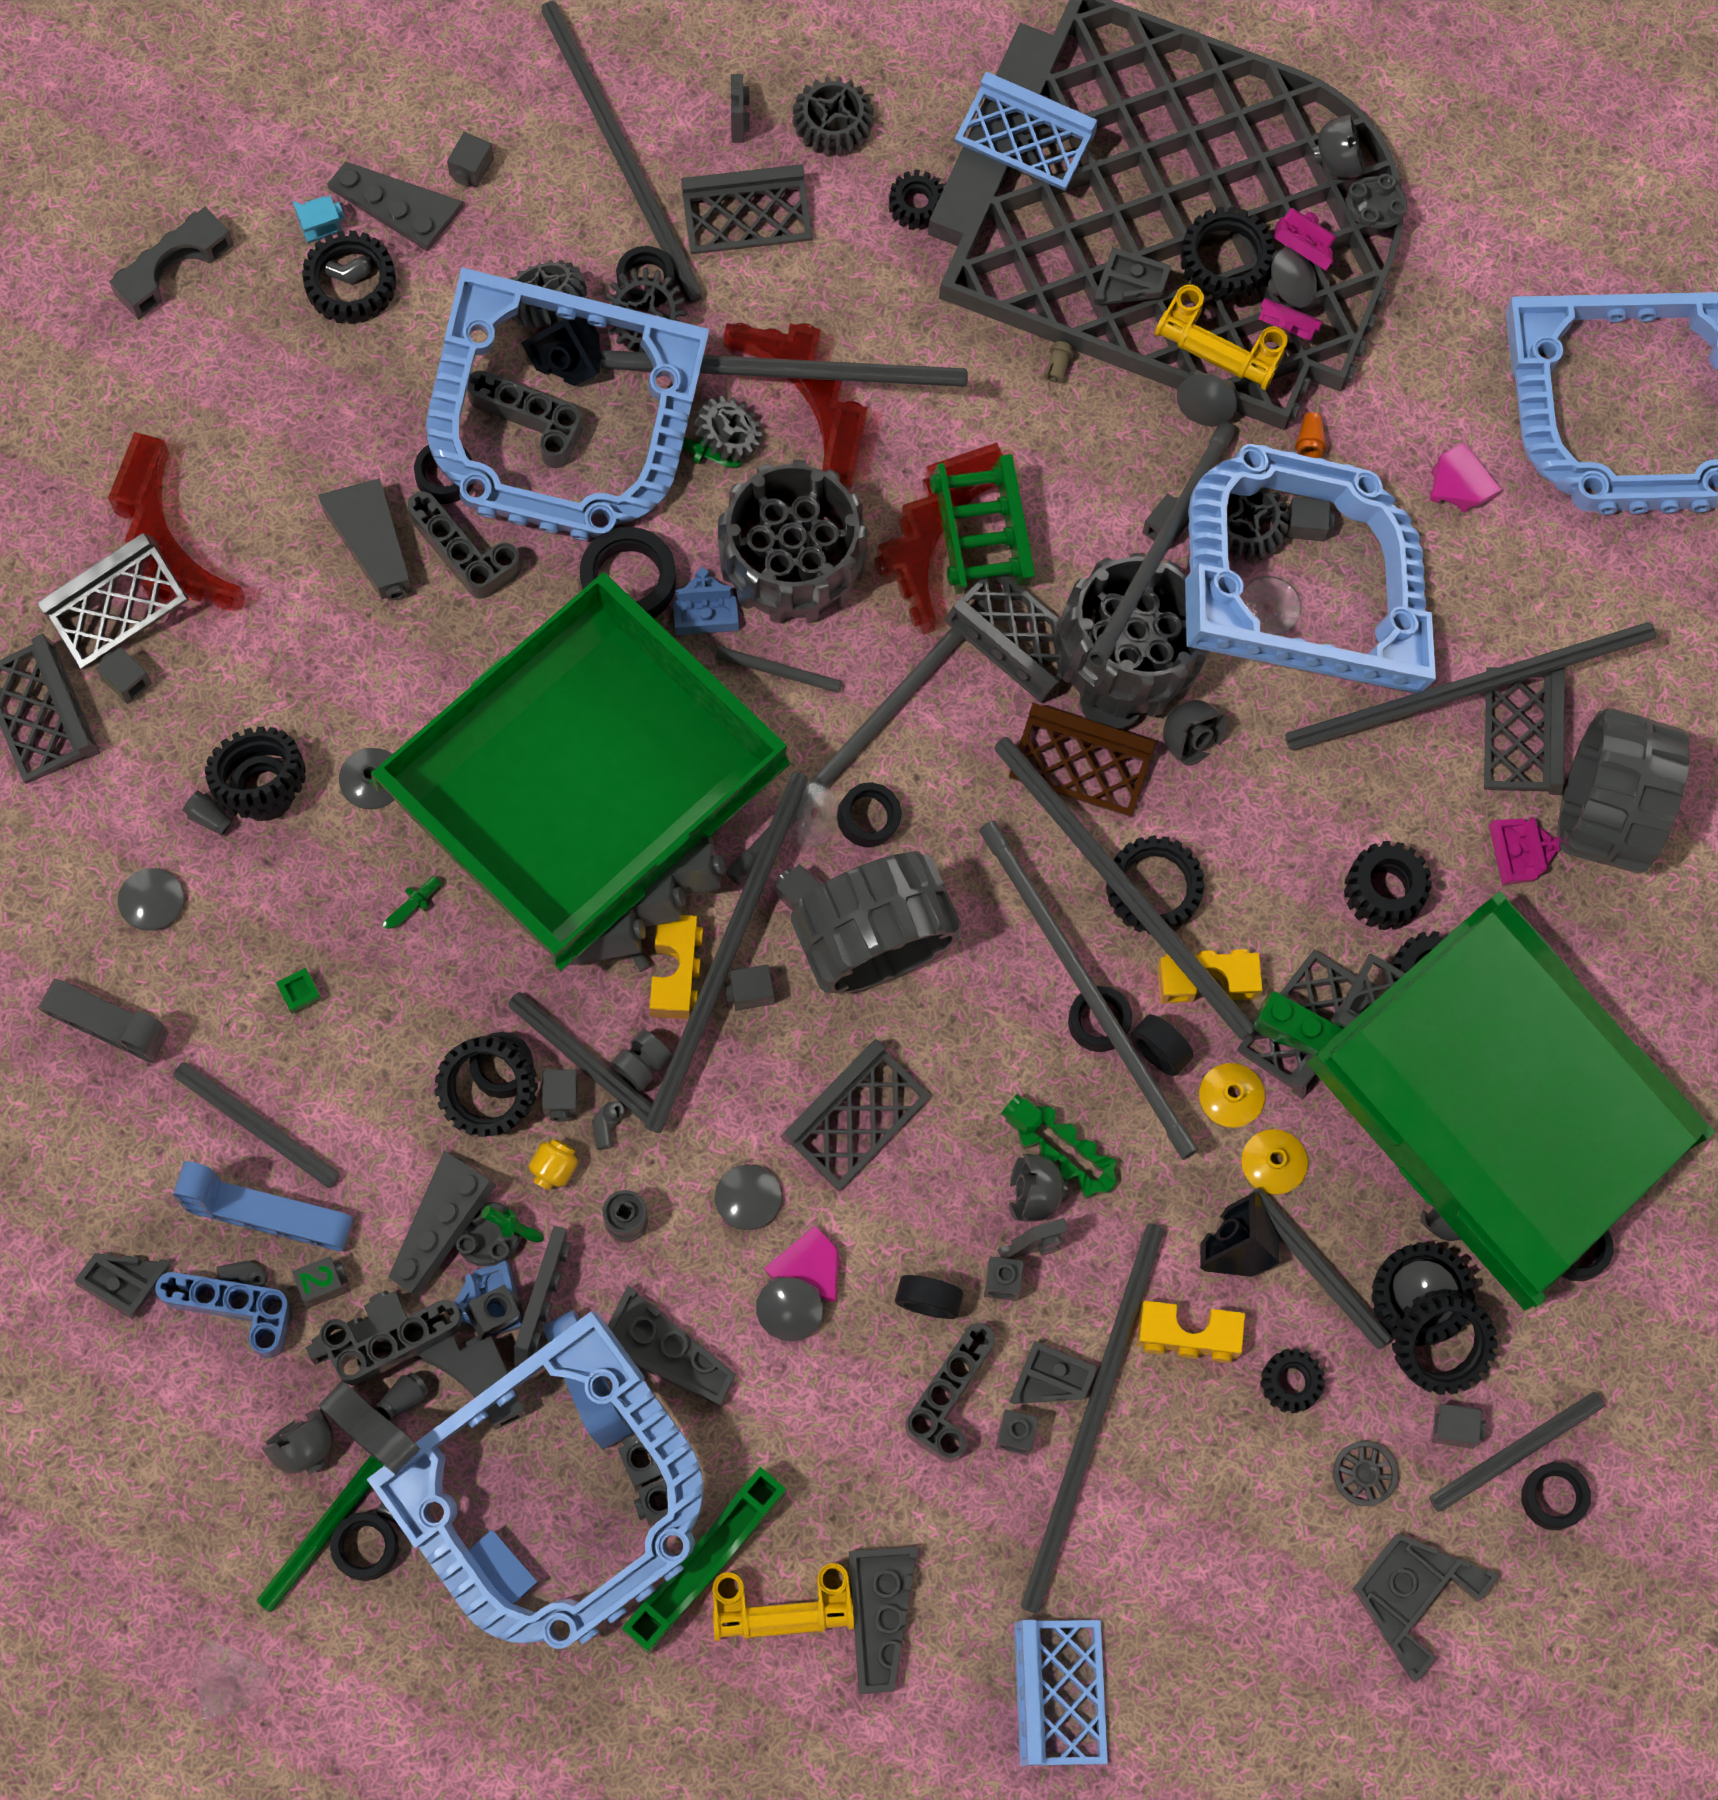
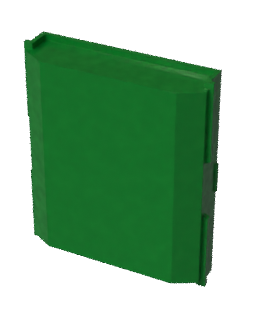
[369,572,791,972]
[1306,891,1715,1311]

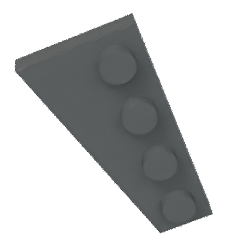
[327,161,464,251]
[389,1150,496,1298]
[514,1226,571,1368]
[608,1285,736,1407]
[849,1546,918,1694]

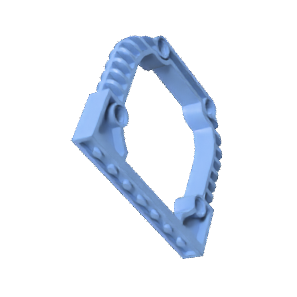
[426,267,709,541]
[1505,292,1718,515]
[1185,444,1436,693]
[367,1311,703,1649]

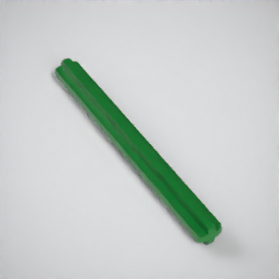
[257,1455,384,1612]

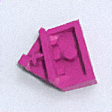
[1274,208,1337,271]
[1259,298,1323,341]
[1429,443,1502,512]
[1489,817,1560,885]
[764,1226,841,1302]

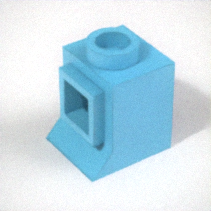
[293,196,345,244]

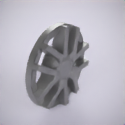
[1333,1441,1398,1506]

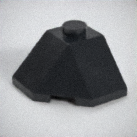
[521,316,600,386]
[1200,1192,1280,1277]

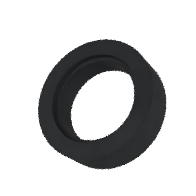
[580,527,676,619]

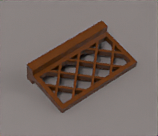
[1009,702,1156,817]

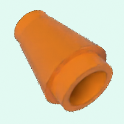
[1295,412,1326,458]

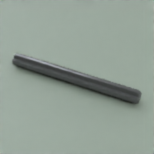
[508,992,653,1123]
[173,1062,340,1188]
[1248,1187,1392,1349]
[1429,1392,1604,1512]

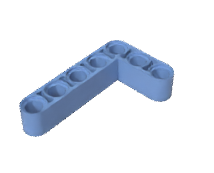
[173,1161,354,1251]

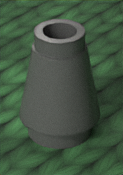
[182,790,233,836]
[376,1373,428,1421]

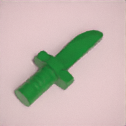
[682,436,741,468]
[382,876,442,929]
[482,1205,544,1243]

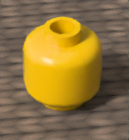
[528,1138,578,1191]

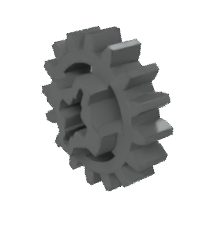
[694,396,762,462]

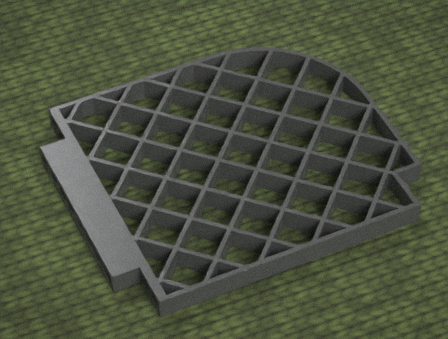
[928,0,1403,430]

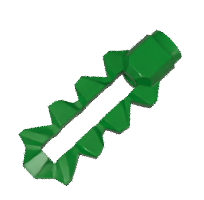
[1001,1094,1117,1199]

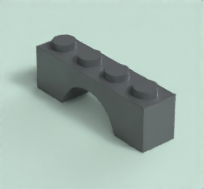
[109,207,234,320]

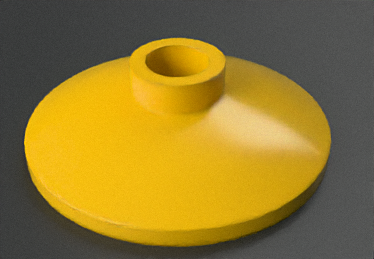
[1199,1063,1265,1128]
[1241,1129,1308,1195]

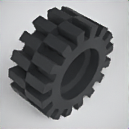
[889,170,943,230]
[1260,1348,1325,1413]

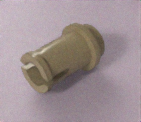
[1044,341,1074,383]

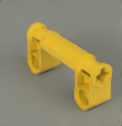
[1154,285,1288,391]
[712,1563,854,1642]

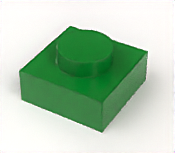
[276,968,321,1014]

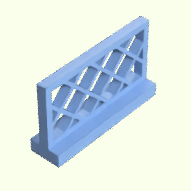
[955,71,1097,191]
[1014,1620,1108,1767]

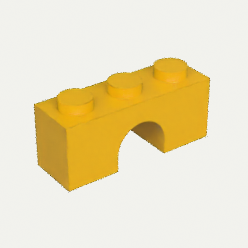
[649,915,703,1019]
[1157,949,1262,1004]
[1136,1300,1245,1363]

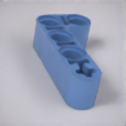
[155,1272,291,1358]
[542,1310,634,1449]

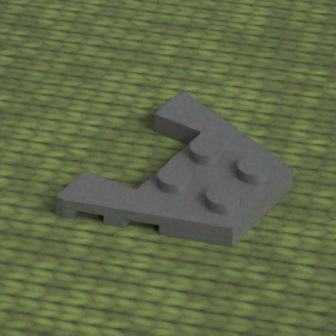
[1352,1534,1499,1683]

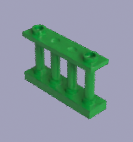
[930,454,1035,595]

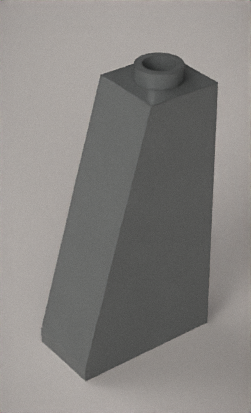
[318,478,412,600]

